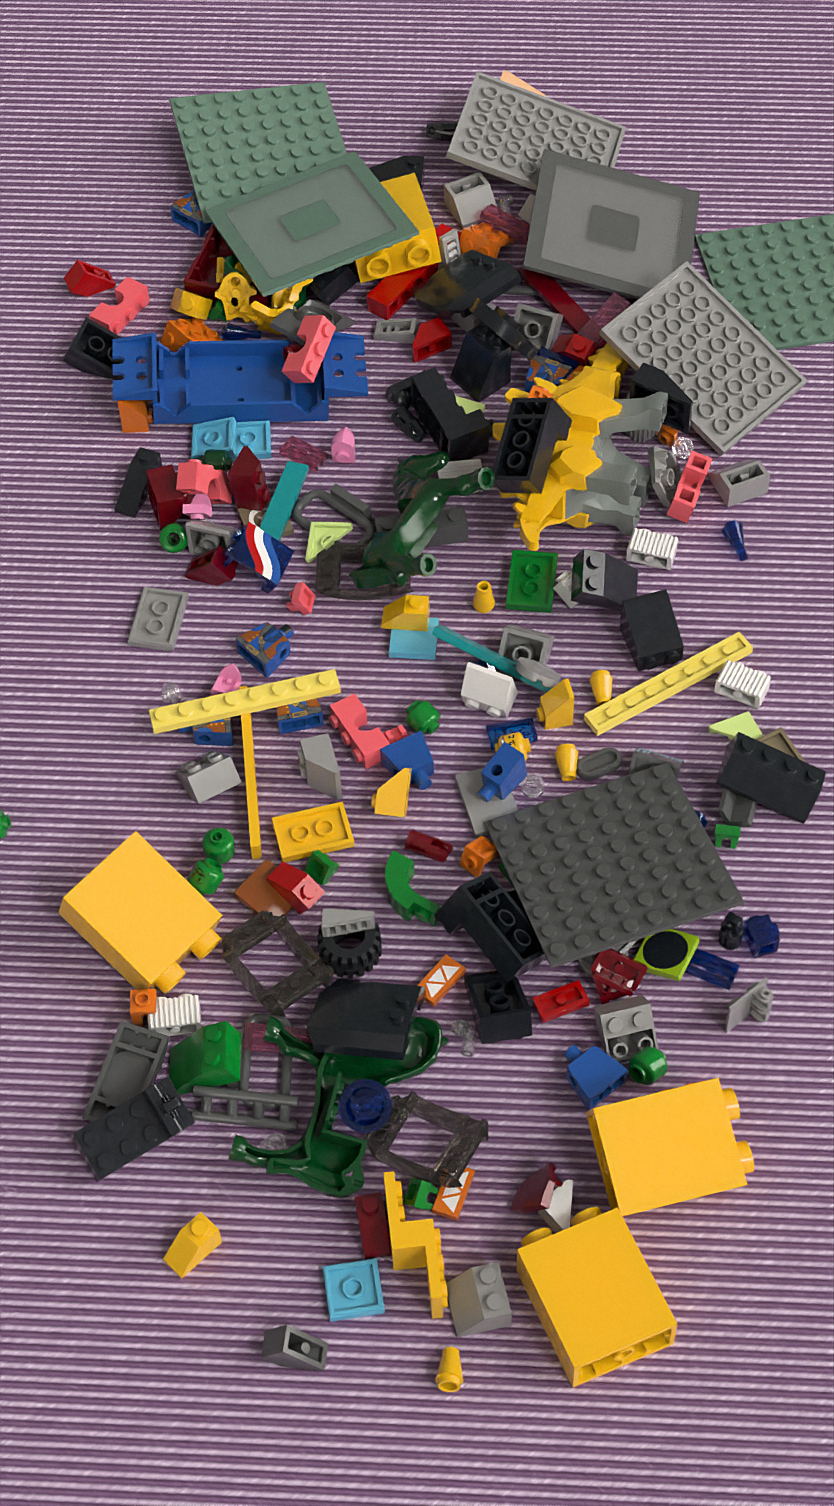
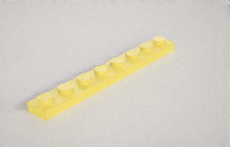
[584,632,753,736]
[149,669,341,734]

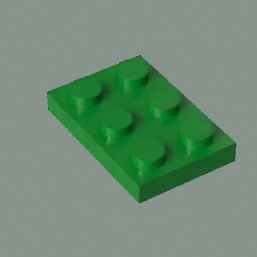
[506,550,558,613]

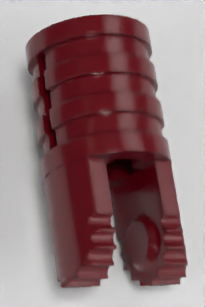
[405,829,454,863]

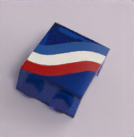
[222,522,294,594]

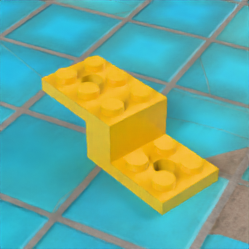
[383,1171,448,1319]

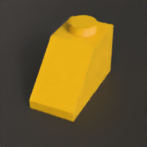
[170,288,213,320]
[381,595,430,632]
[536,678,574,730]
[371,767,412,817]
[163,1212,222,1279]

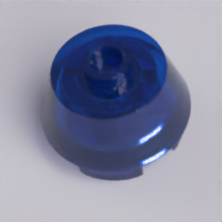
[339,1079,392,1133]

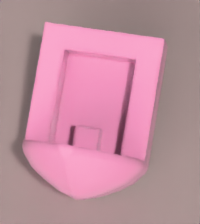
[331,427,355,463]
[183,494,212,520]
[211,663,242,696]

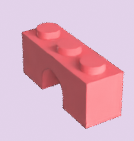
[89,277,150,334]
[281,315,336,383]
[666,451,713,523]
[176,459,233,505]
[329,693,390,769]

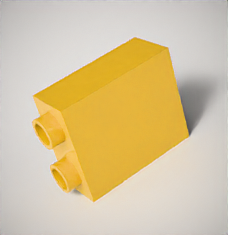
[354,173,442,283]
[58,831,223,994]
[586,1078,754,1216]
[516,1207,677,1388]

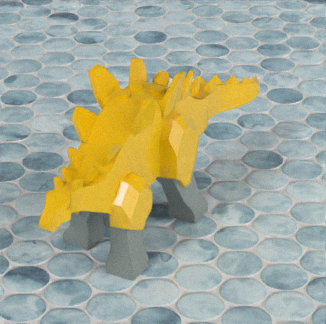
[493,343,668,551]

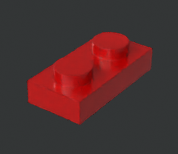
[532,980,590,1024]

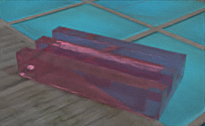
[279,436,328,472]

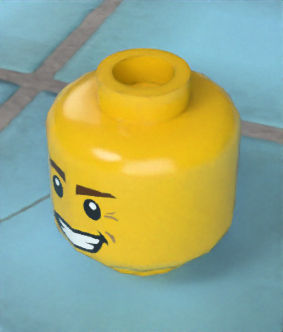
[495,732,531,761]

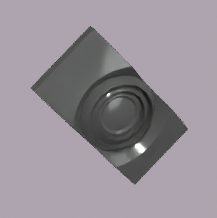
[270,300,355,345]
[82,1021,170,1122]

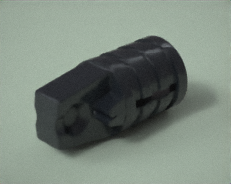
[426,122,458,141]
[391,406,428,443]
[719,911,744,950]

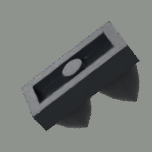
[385,370,426,409]

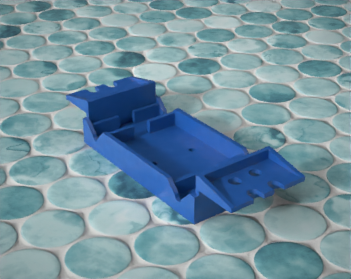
[113,332,368,424]

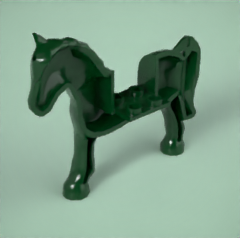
[349,451,495,589]
[229,1016,449,1198]

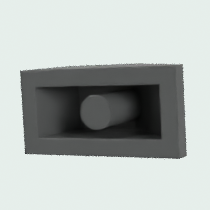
[261,1325,328,1371]

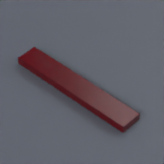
[518,266,607,350]

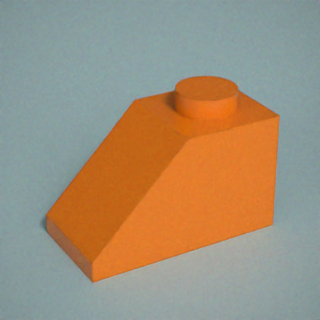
[118,400,153,433]

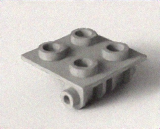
[725,977,773,1034]

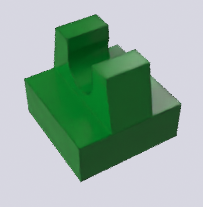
[208,298,234,322]
[714,824,741,849]
[304,850,339,885]
[403,1177,438,1210]

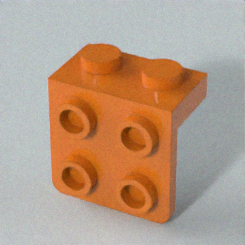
[459,222,515,259]
[160,318,223,352]

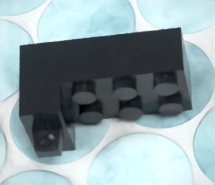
[411,367,495,462]
[492,398,572,494]
[434,872,546,982]
[71,1076,195,1182]

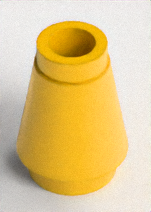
[472,581,495,613]
[589,670,613,706]
[554,744,578,781]
[435,1347,463,1392]

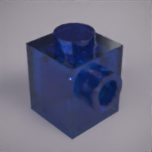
[743,914,780,958]

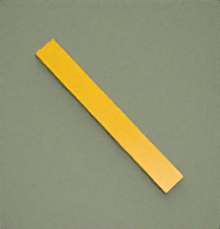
[239,686,262,860]

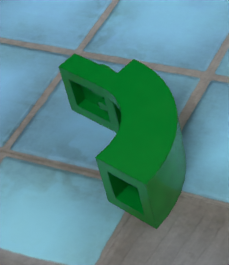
[385,850,440,926]

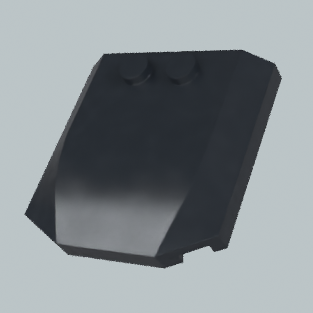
[412,249,522,318]
[307,979,426,1060]

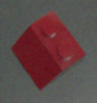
[228,446,270,511]
[146,464,188,532]

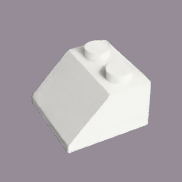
[461,662,518,718]

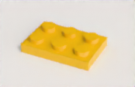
[272,801,355,862]

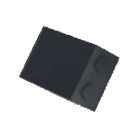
[450,322,511,402]
[620,589,684,671]

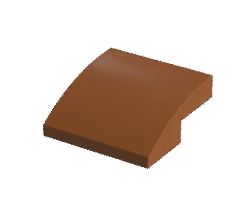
[234,859,293,929]

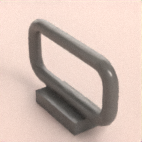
[292,484,375,555]
[227,1013,294,1109]

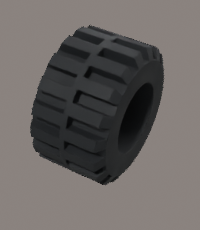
[317,908,382,979]

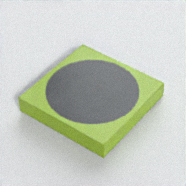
[634,929,700,982]

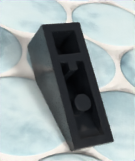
[114,447,162,518]

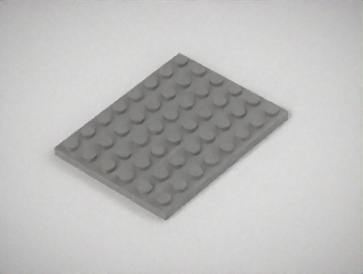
[446,71,626,191]
[599,261,808,456]

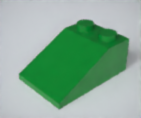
[169,1021,241,1095]

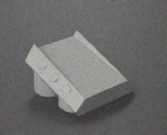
[648,446,681,508]

